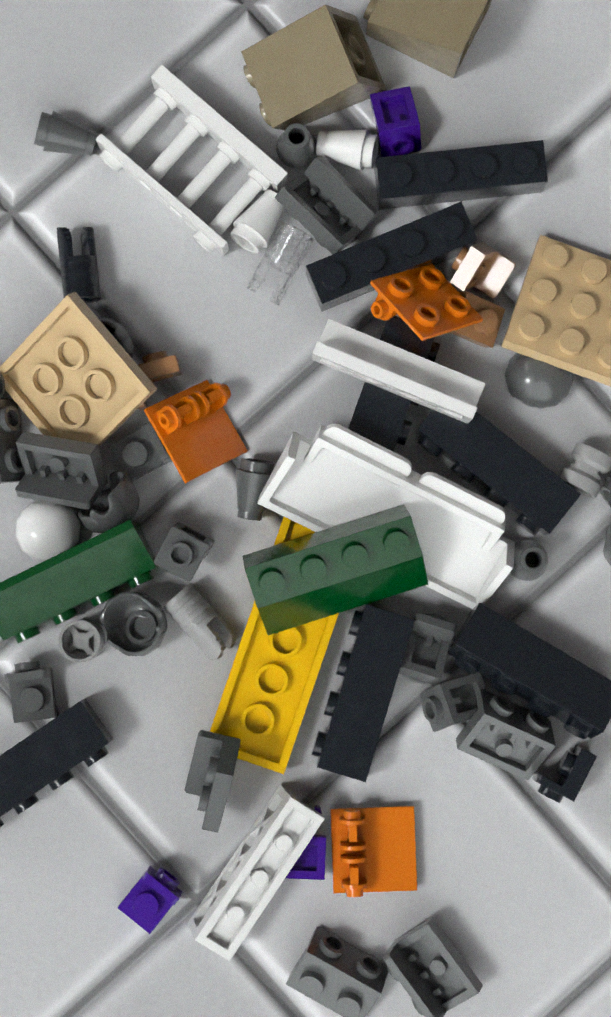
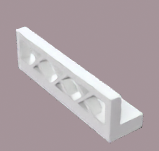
[312,319,485,424]
[187,784,325,961]

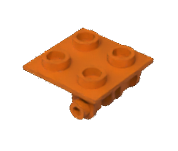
[370,263,483,341]
[144,380,248,483]
[330,806,417,897]

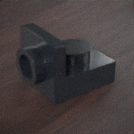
[532,745,597,803]

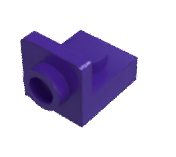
[370,86,422,157]
[117,866,183,934]

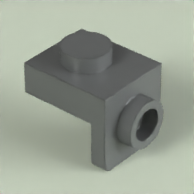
[399,613,457,685]

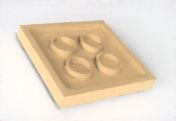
[501,235,611,387]
[0,292,158,447]

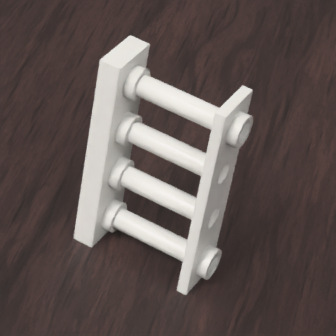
[96,65,288,256]

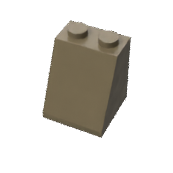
[363,0,492,79]
[241,4,387,131]

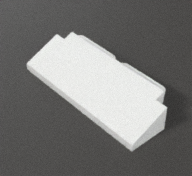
[257,424,515,609]

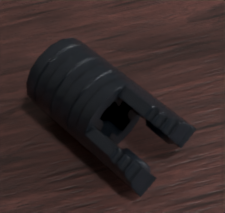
[57,227,101,304]

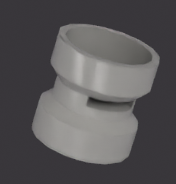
[560,442,611,498]
[58,619,105,662]

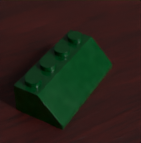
[242,504,428,635]
[0,520,159,644]

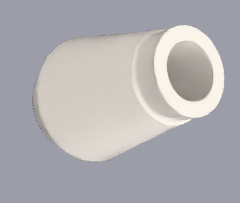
[316,129,379,171]
[230,189,284,253]

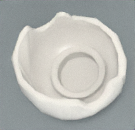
[15,501,81,562]

